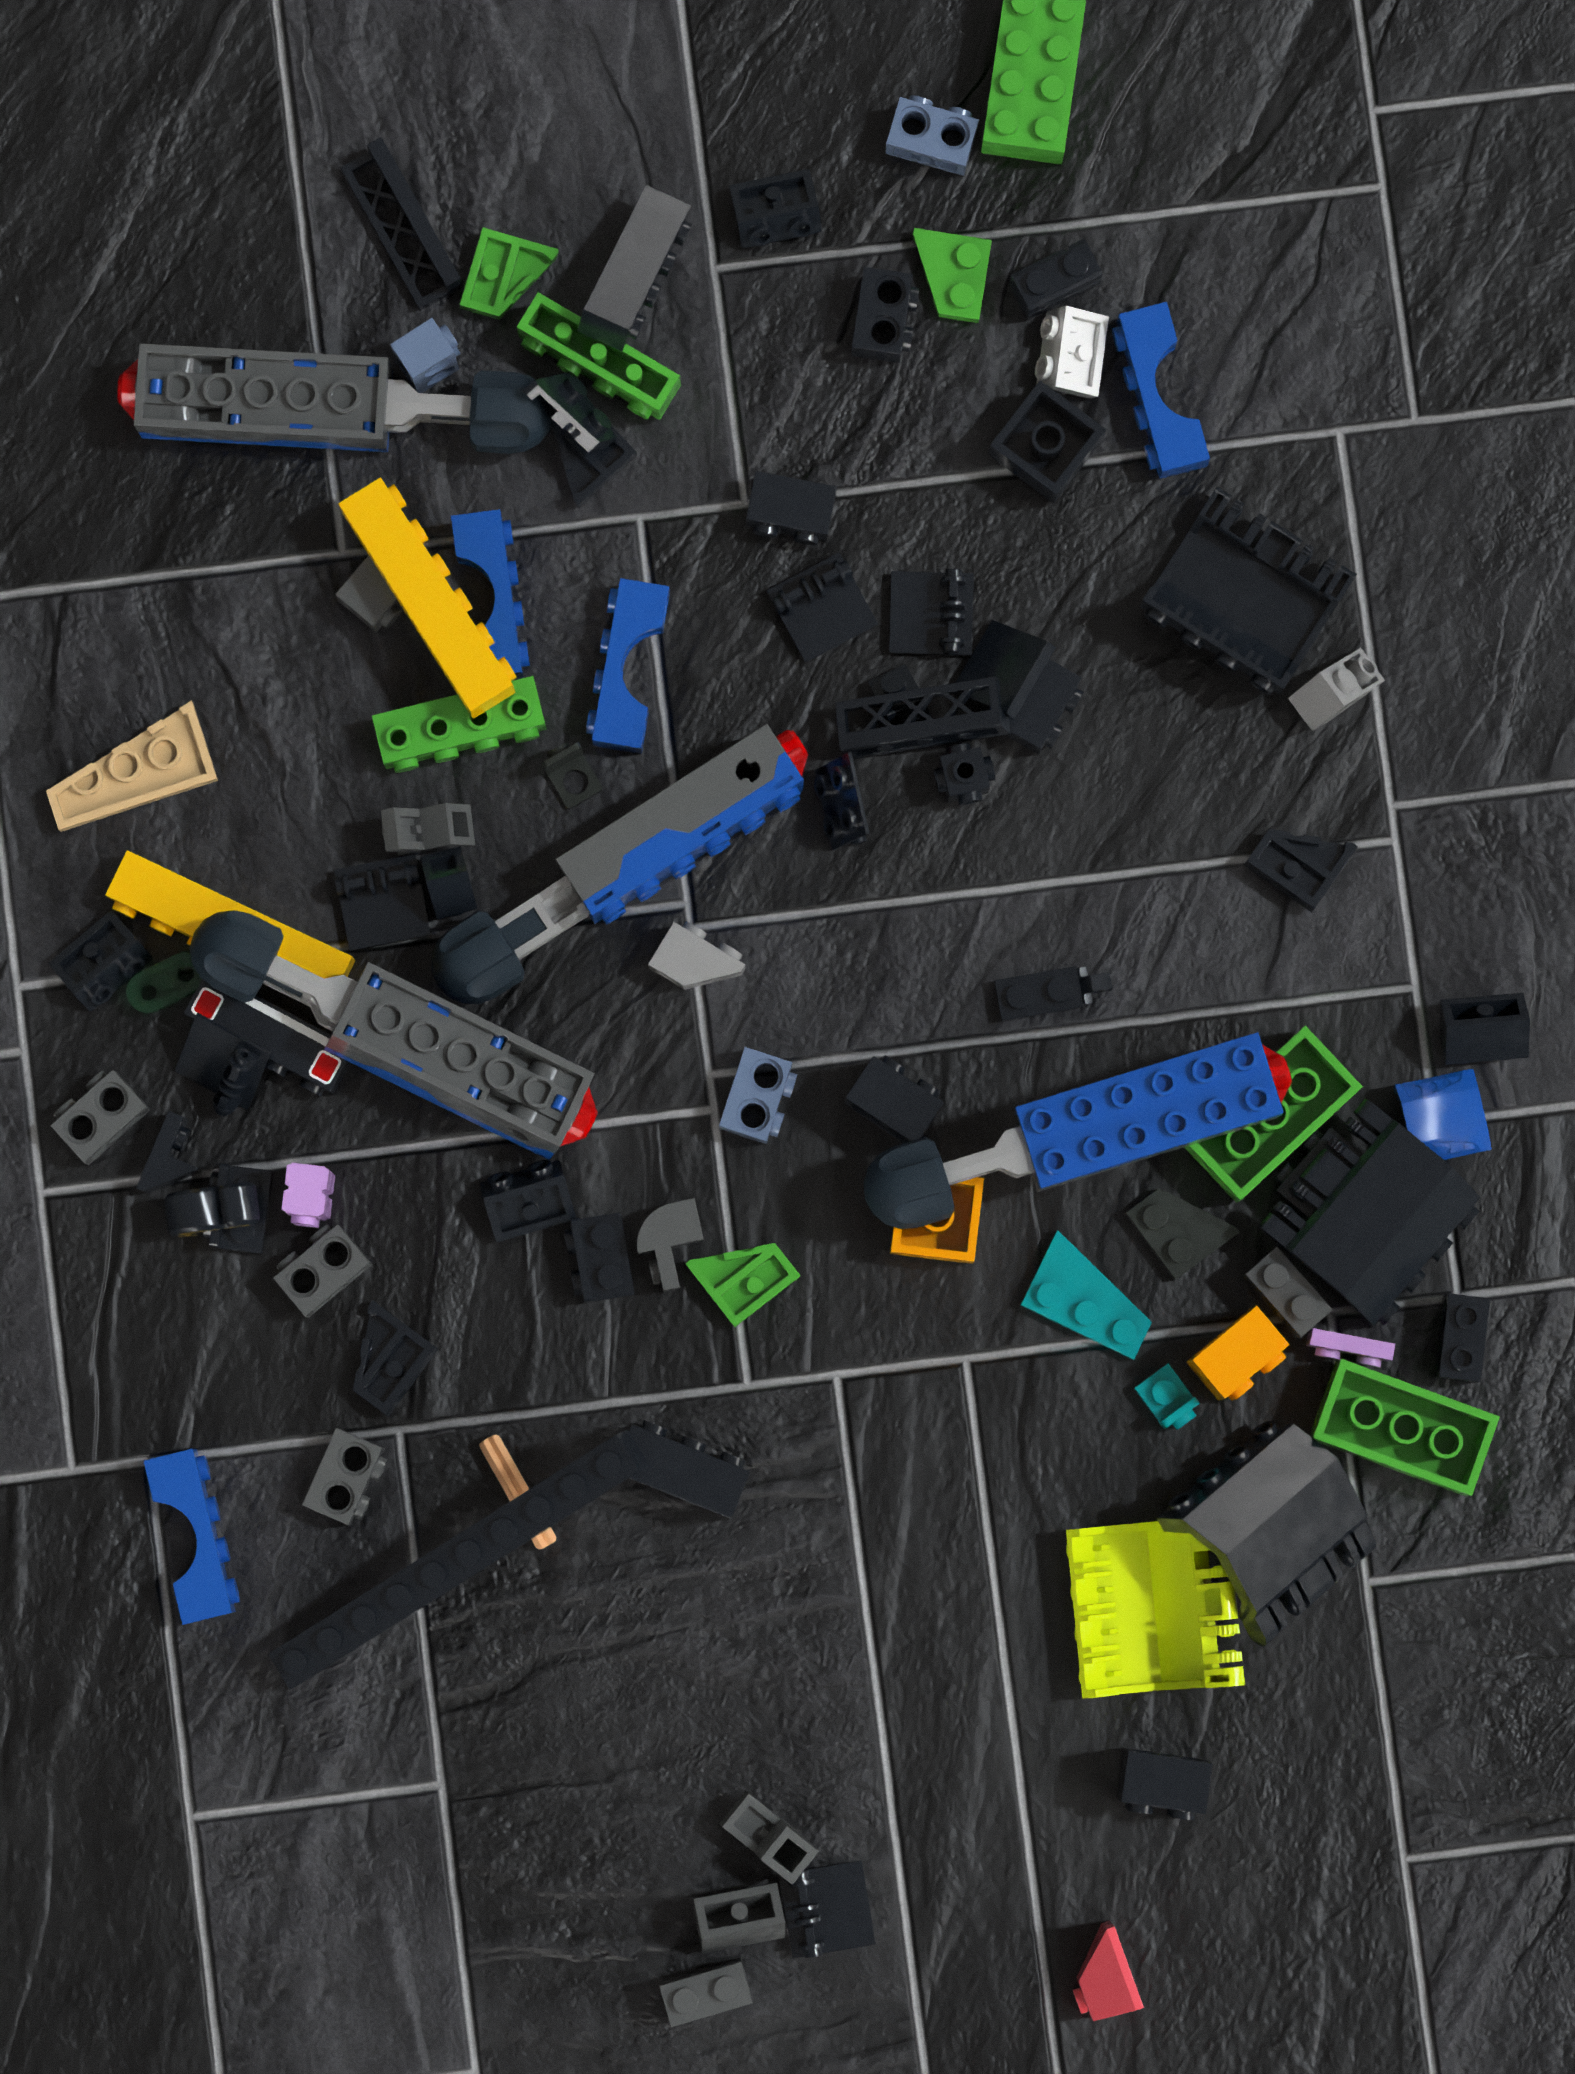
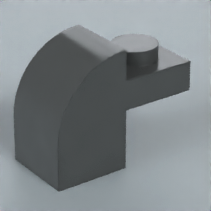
[381,803,475,856]
[637,1198,704,1292]
[719,1791,819,1885]

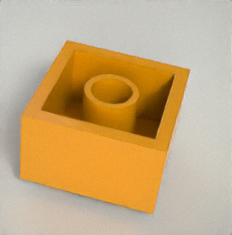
[890,1177,984,1264]
[1186,1306,1290,1401]

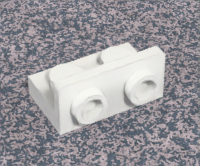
[1035,306,1109,399]

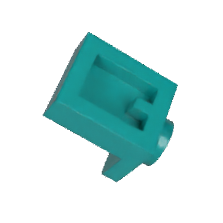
[1134,1363,1200,1430]

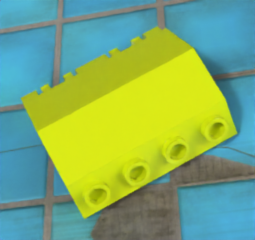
[1066,1521,1245,1699]

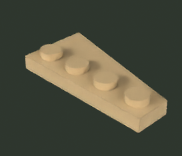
[46,700,218,832]

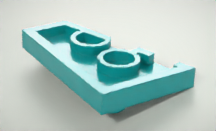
[1021,1230,1152,1360]

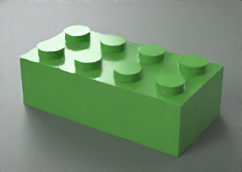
[981,0,1086,165]
[1184,1025,1363,1203]
[1309,1359,1500,1496]

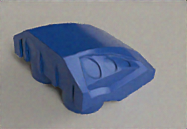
[1393,1069,1492,1160]

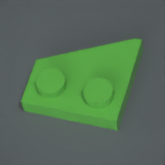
[460,227,559,320]
[913,228,992,323]
[686,1243,801,1327]

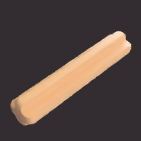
[479,1434,556,1550]

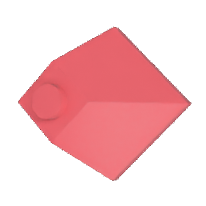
[1072,1920,1144,2021]

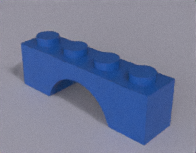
[1112,302,1210,479]
[451,509,530,679]
[586,578,670,754]
[144,1449,240,1625]

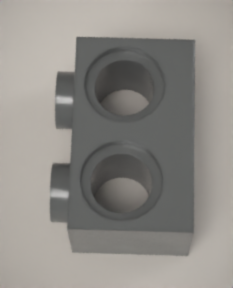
[50,1070,151,1165]
[273,1224,373,1318]
[302,1428,388,1525]

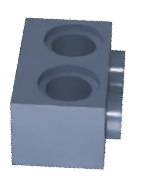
[885,95,979,176]
[390,318,461,393]
[719,1047,798,1144]

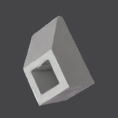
[1288,648,1385,731]
[648,921,746,990]

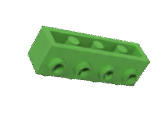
[517,292,681,420]
[372,676,547,773]

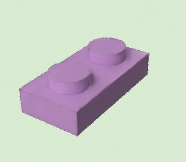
[1306,1328,1395,1368]

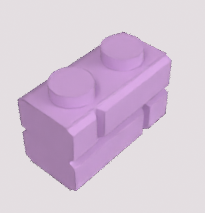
[282,1163,335,1228]

